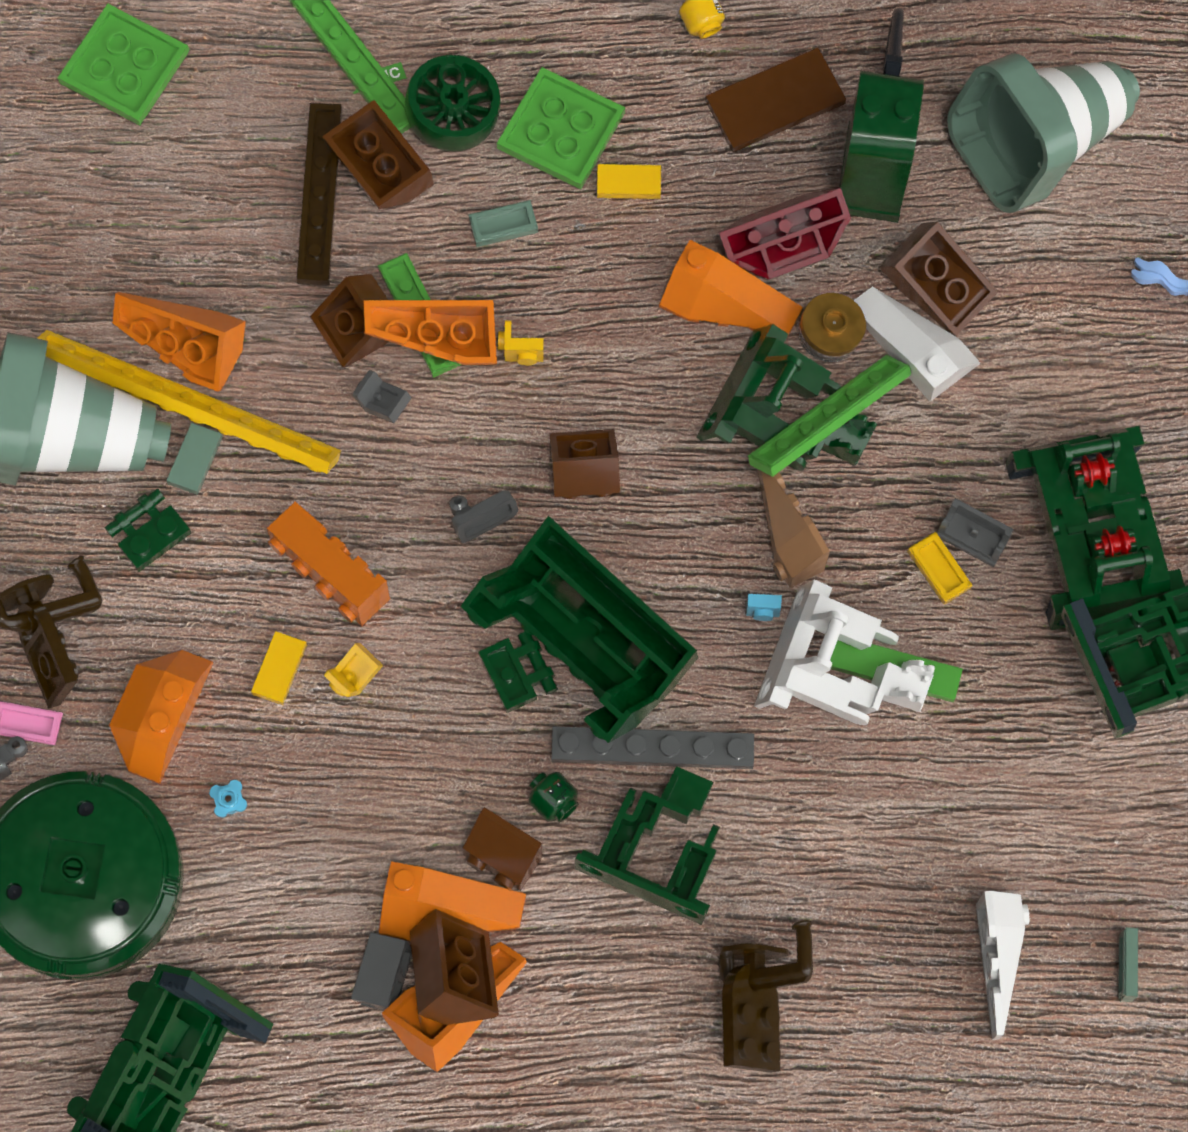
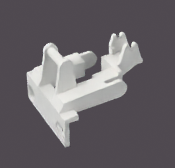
[754,580,935,725]

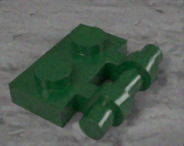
[104,488,192,572]
[478,631,558,713]

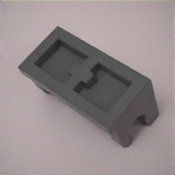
[937,498,1014,567]
[351,932,412,1011]

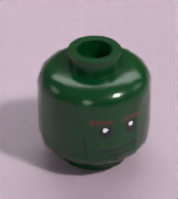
[528,772,579,823]

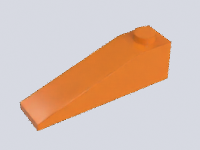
[659,240,803,336]
[112,292,246,392]
[363,300,497,365]
[379,861,526,942]
[382,942,527,1072]

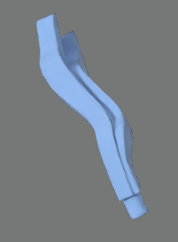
[1131,257,1188,296]

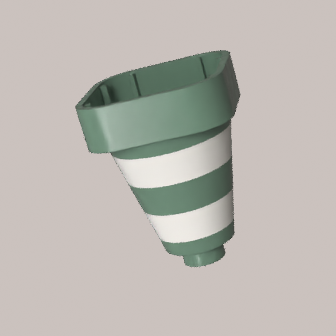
[947,53,1140,213]
[0,332,171,486]

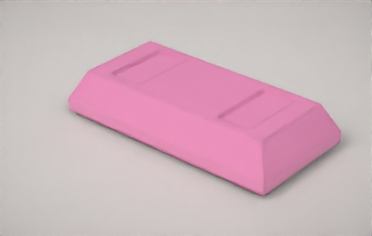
[0,701,63,745]

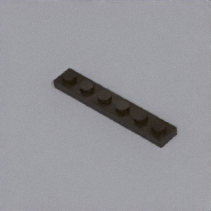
[297,103,342,285]

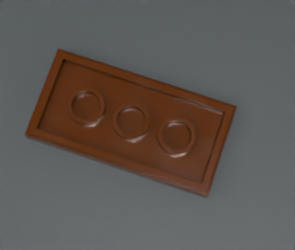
[705,48,846,152]

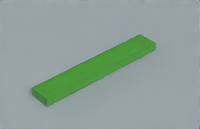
[288,0,411,134]
[748,355,911,477]

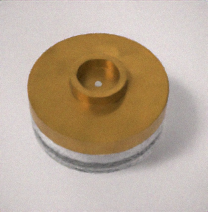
[798,293,866,362]

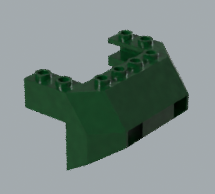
[460,515,698,743]

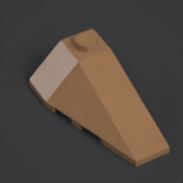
[757,469,830,588]

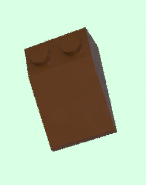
[879,221,998,336]

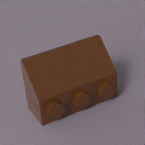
[322,100,434,210]
[410,909,499,1025]

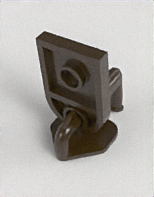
[0,555,102,709]
[719,920,813,1073]

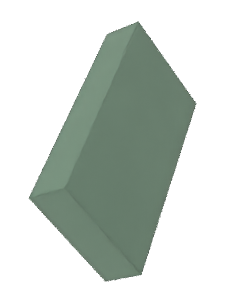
[468,200,538,247]
[166,423,223,495]
[1118,927,1138,1002]

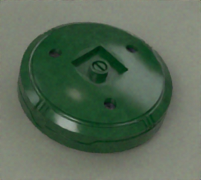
[0,771,184,980]

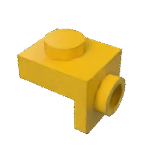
[498,320,544,366]
[324,643,383,697]

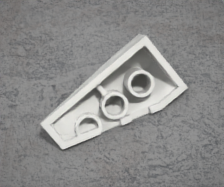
[854,286,980,402]
[976,891,1029,1040]

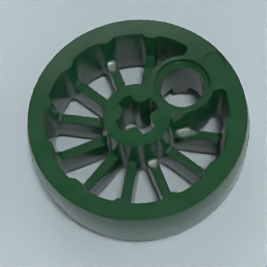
[405,55,501,151]

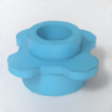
[209,780,247,818]

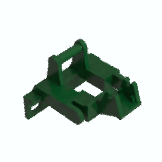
[696,324,877,471]
[575,766,720,925]

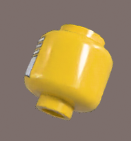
[679,0,725,39]

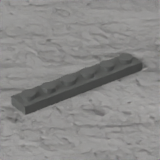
[551,726,754,769]

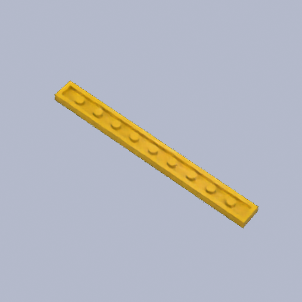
[37,330,342,474]

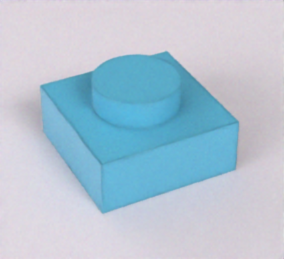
[746,594,782,621]

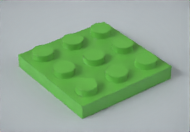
[58,4,189,126]
[497,67,625,190]

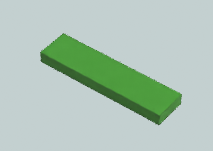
[378,253,462,378]
[830,640,963,703]

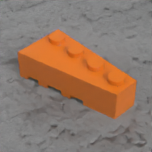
[267,501,390,626]

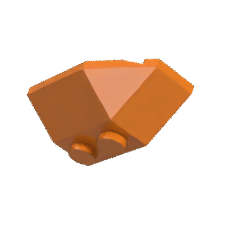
[109,650,213,784]

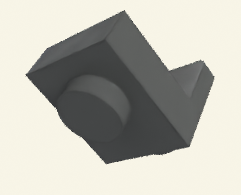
[353,370,412,423]

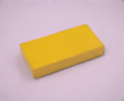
[597,164,661,199]
[907,532,972,605]
[251,631,307,705]

